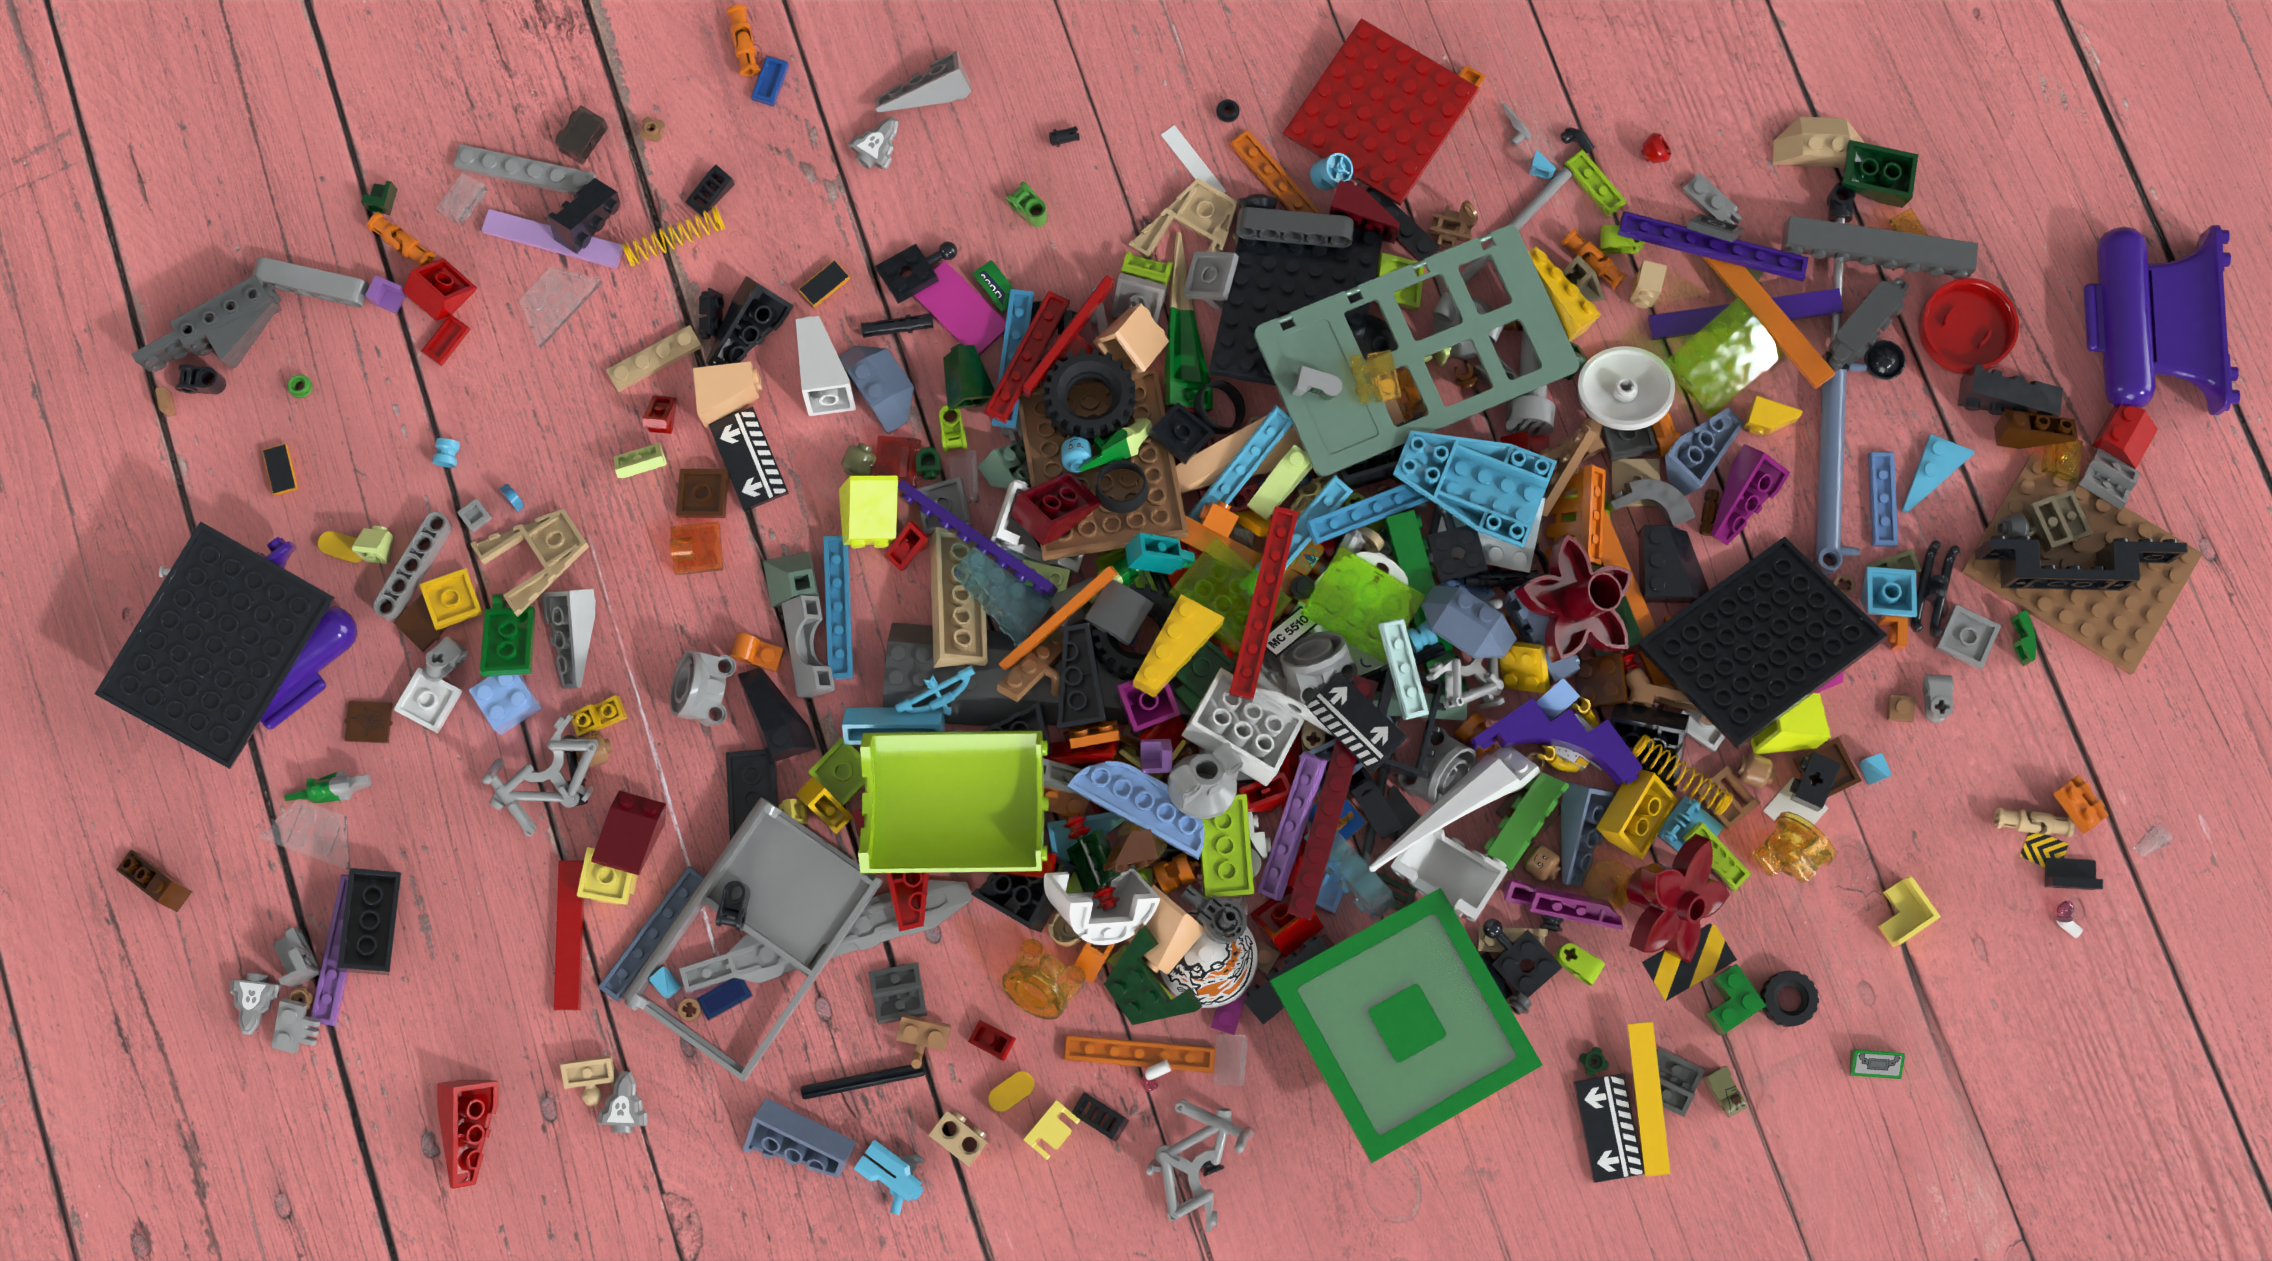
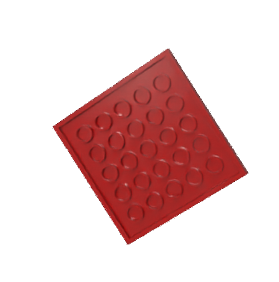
[1283,18,1479,206]

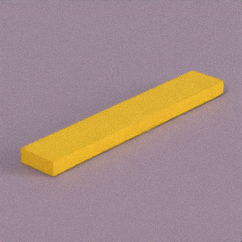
[1627,1021,1671,1176]

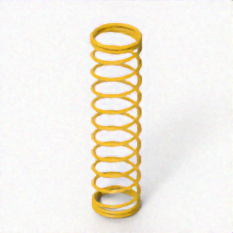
[622,206,725,267]
[1632,734,1733,816]

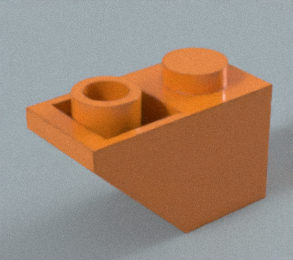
[1071,942,1117,984]

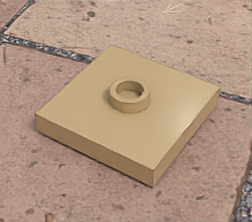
[1610,459,1660,508]

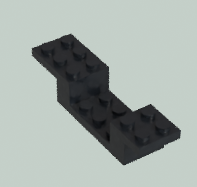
[1975,535,2188,591]

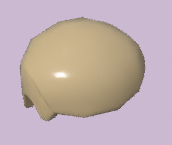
[1048,912,1083,947]

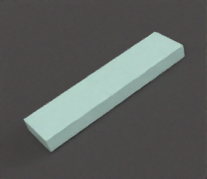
[1378,618,1429,720]

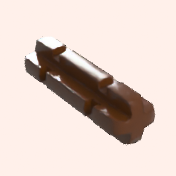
[1699,489,1719,536]

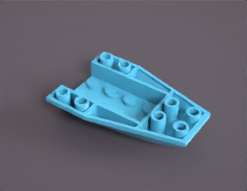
[1393,431,1557,549]

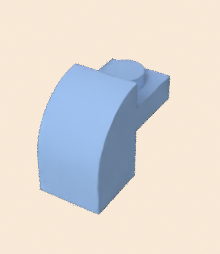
[1536,678,1580,722]

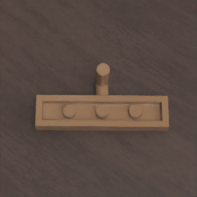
[1542,424,1597,517]
[997,629,1064,702]

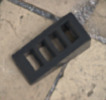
[685,164,735,218]
[1071,1092,1129,1142]

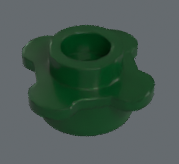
[1579,1047,1609,1077]

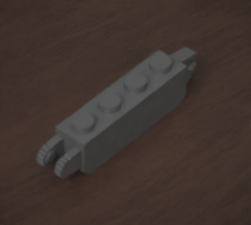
[1828,277,1909,371]

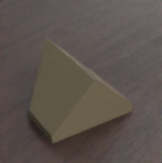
[1563,255,1605,302]

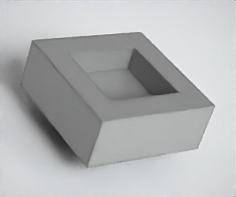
[457,498,493,533]

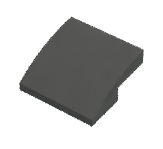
[1084,580,1154,645]
[869,962,927,1025]
[1656,1046,1705,1117]

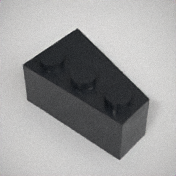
[548,178,620,254]

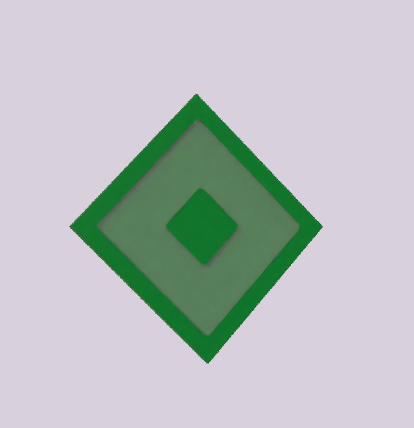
[1270,888,1543,1164]

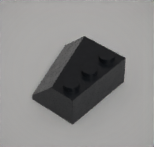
[1638,525,1709,603]
[1610,703,1690,791]
[971,850,1077,932]

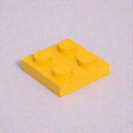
[419,568,483,630]
[1499,642,1551,694]

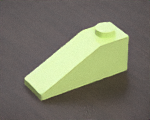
[1247,444,1312,521]

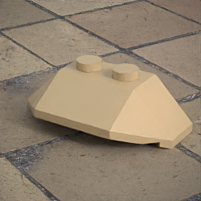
[1773,116,1865,168]

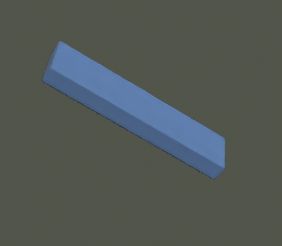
[1868,452,1898,547]

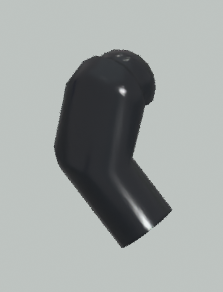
[1560,127,1595,153]

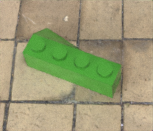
[1484,772,1570,873]

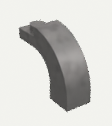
[1605,479,1696,527]

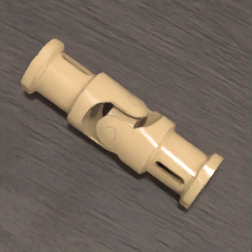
[1993,807,2075,837]

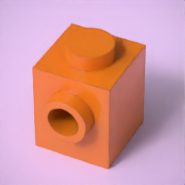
[1198,500,1239,538]

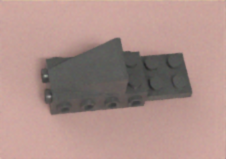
[131,275,282,372]

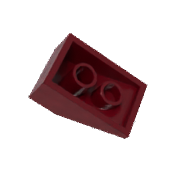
[1329,180,1400,244]
[1010,471,1101,546]
[591,790,666,875]

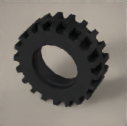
[1044,349,1136,445]
[1092,584,1175,680]

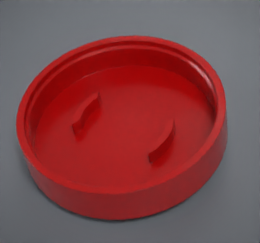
[1918,278,2019,374]

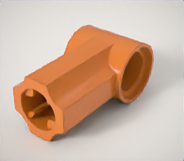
[1651,411,1681,458]

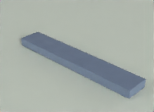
[598,866,705,1002]

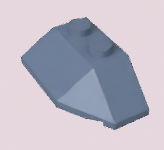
[838,346,914,435]
[1421,585,1517,658]

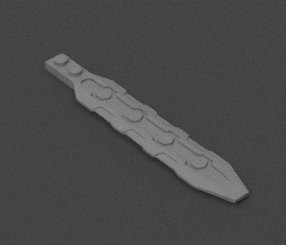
[679,880,973,993]

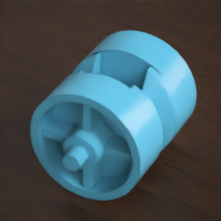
[1310,153,1353,191]

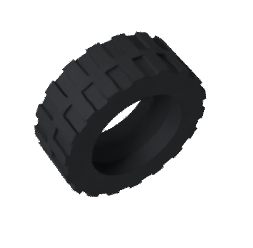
[1760,970,1819,1027]

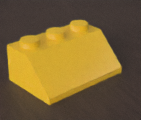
[1596,770,1678,860]

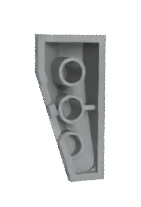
[875,51,972,112]
[542,589,596,689]

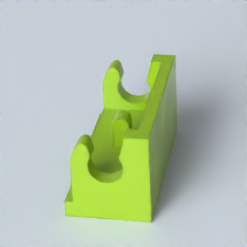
[1121,251,1173,288]

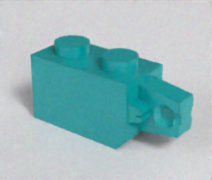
[1125,532,1195,574]

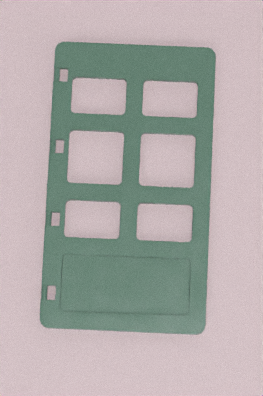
[1254,225,1579,477]

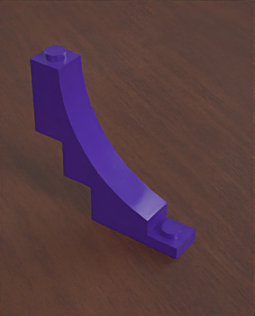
[1469,698,1643,786]

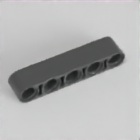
[1236,207,1354,248]

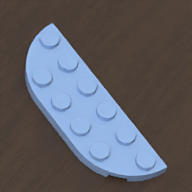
[1067,761,1204,859]

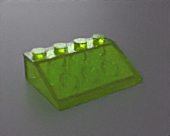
[1664,297,1783,418]
[1168,537,1292,655]
[1301,546,1426,664]

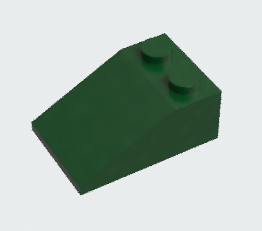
[1842,140,1919,208]

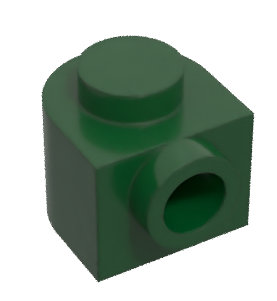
[916,447,942,480]

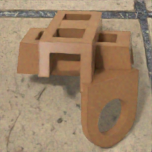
[1430,200,1478,249]

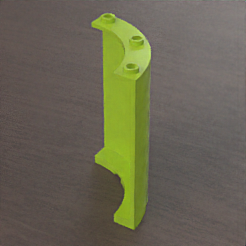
[858,731,1049,873]

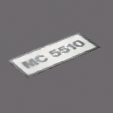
[1266,606,1320,658]

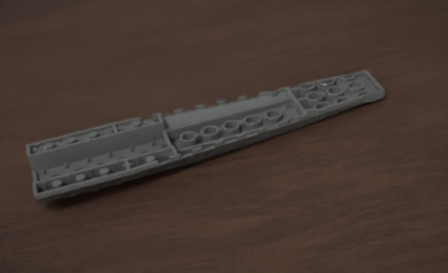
[883,623,1235,726]

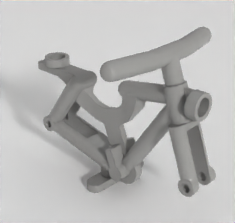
[1426,599,1519,709]
[482,713,599,836]
[1147,1099,1255,1232]

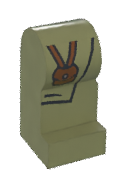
[1702,1066,1747,1118]

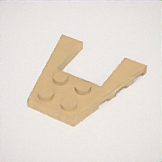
[1128,178,1238,259]
[470,508,589,617]

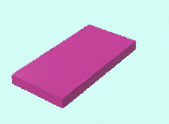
[913,261,1006,356]

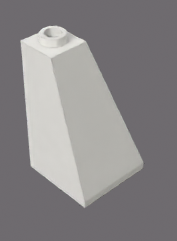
[795,316,856,416]

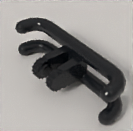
[1911,540,1960,638]

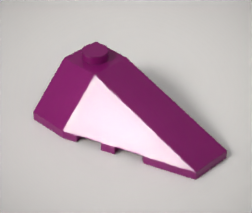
[1711,444,1790,545]

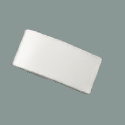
[1248,812,1271,859]

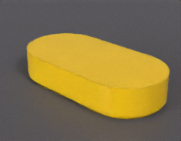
[318,531,363,563]
[989,1071,1035,1112]

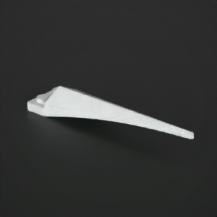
[1369,746,1540,872]

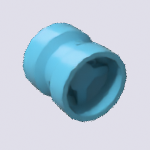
[432,438,460,468]
[1407,621,1438,653]

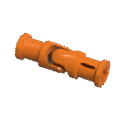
[726,4,760,77]
[367,212,435,267]
[1561,228,1628,290]

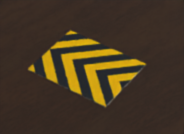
[2020,832,2069,867]

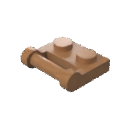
[1696,765,1761,830]

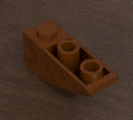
[1994,409,2078,449]
[116,850,192,912]

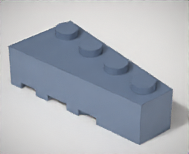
[1503,586,1580,686]

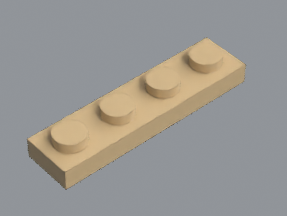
[606,325,703,392]

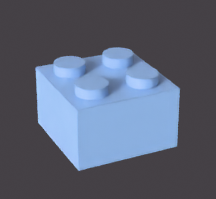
[469,674,542,735]

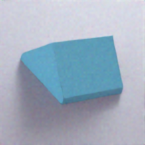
[1860,567,1917,617]

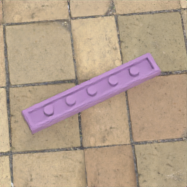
[481,209,624,269]

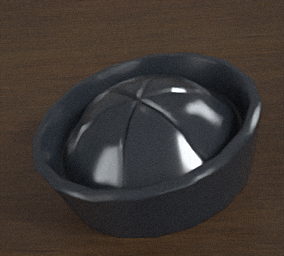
[1238,194,1278,210]
[1864,340,1906,380]

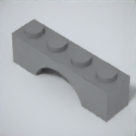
[781,595,835,698]

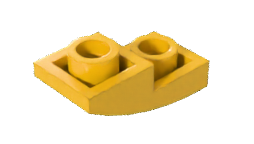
[571,695,628,737]

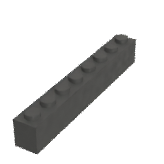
[1781,216,1978,279]

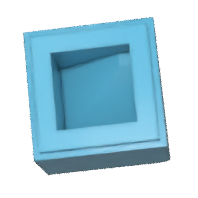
[1529,150,1556,180]
[1859,753,1891,785]
[649,966,682,999]

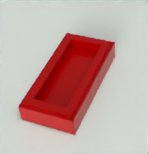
[421,314,471,366]

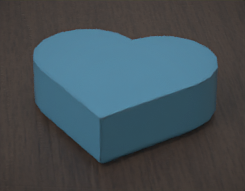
[499,484,524,512]

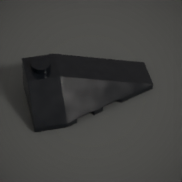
[706,276,794,366]
[738,667,817,764]

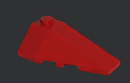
[886,872,929,932]
[437,1080,498,1189]

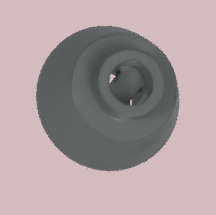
[1996,513,2029,539]

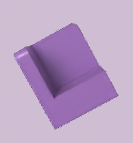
[365,275,406,313]
[1140,739,1172,773]

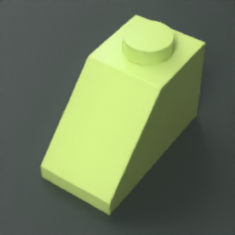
[352,526,394,564]

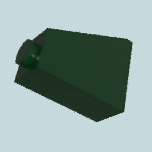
[943,344,995,410]

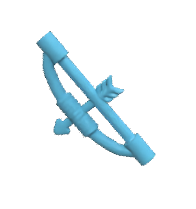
[895,665,976,716]

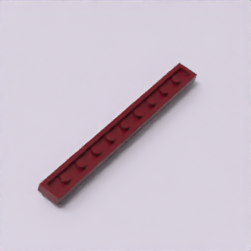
[1286,675,1379,921]

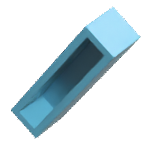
[842,707,945,745]

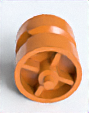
[1454,712,1497,758]
[1152,852,1199,895]

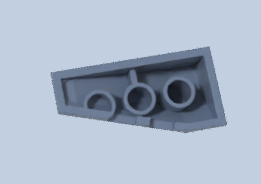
[1665,407,1745,496]
[1561,782,1616,887]

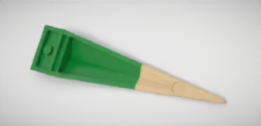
[1163,232,1213,412]

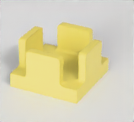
[577,847,638,905]
[1024,1100,1080,1160]

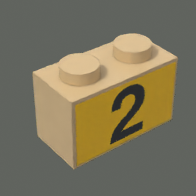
[1629,260,1667,308]

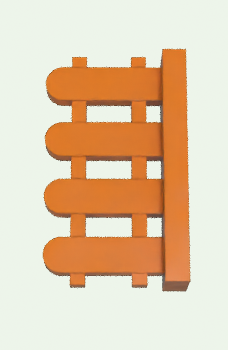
[1544,465,1606,566]

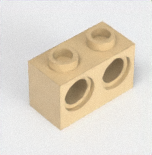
[928,1110,988,1167]

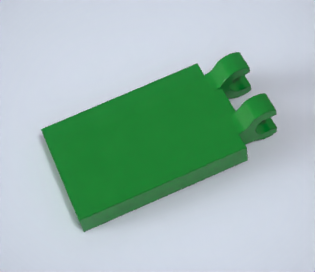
[480,593,535,677]

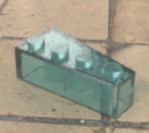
[954,547,1052,648]
[1303,830,1396,921]

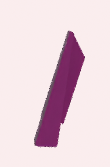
[1503,879,1623,930]

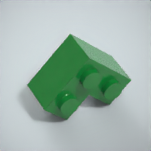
[1705,964,1766,1035]

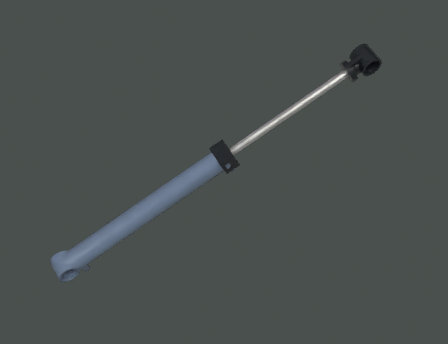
[1813,182,1866,576]

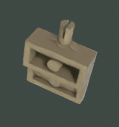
[2026,490,2093,552]

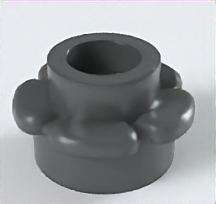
[1508,992,1532,1015]

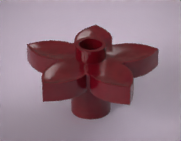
[1514,534,1632,663]
[1627,833,1730,963]

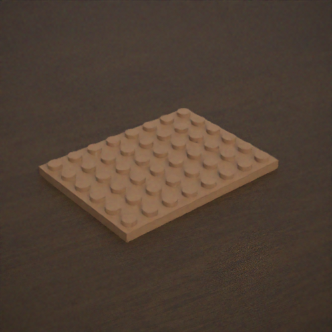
[1019,369,1189,561]
[1961,453,2203,675]

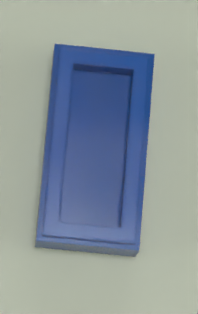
[751,56,789,107]

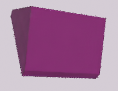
[1117,680,1181,732]

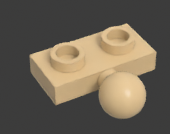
[560,1055,616,1106]

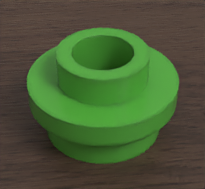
[288,375,313,398]

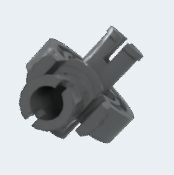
[1180,885,1247,944]

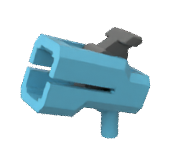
[854,1140,925,1215]

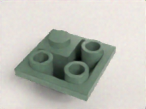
[977,441,1031,489]
[763,551,820,607]

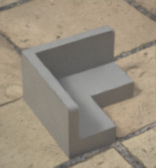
[273,927,321,988]

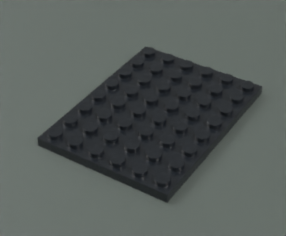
[1209,227,1384,386]
[94,521,335,769]
[1637,536,1887,750]

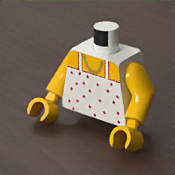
[1537,697,1602,772]

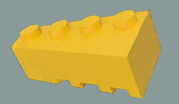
[1528,247,1601,342]
[1132,594,1225,697]

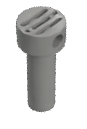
[1505,329,1555,436]

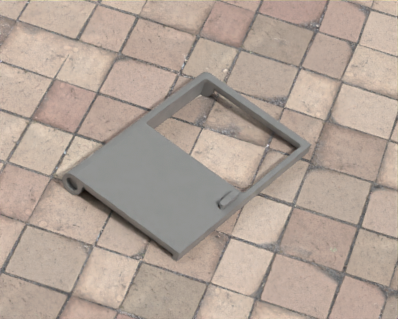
[623,797,883,1081]

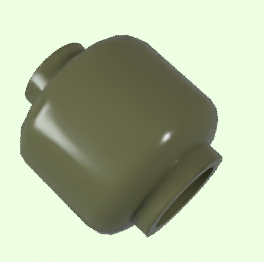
[841,442,876,476]

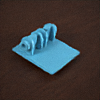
[1658,795,1724,851]

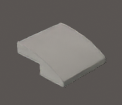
[2078,448,2140,510]

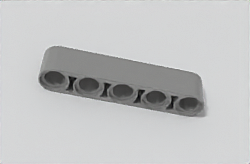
[251,257,369,307]
[374,512,452,621]

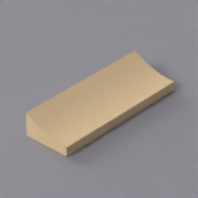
[930,527,988,668]

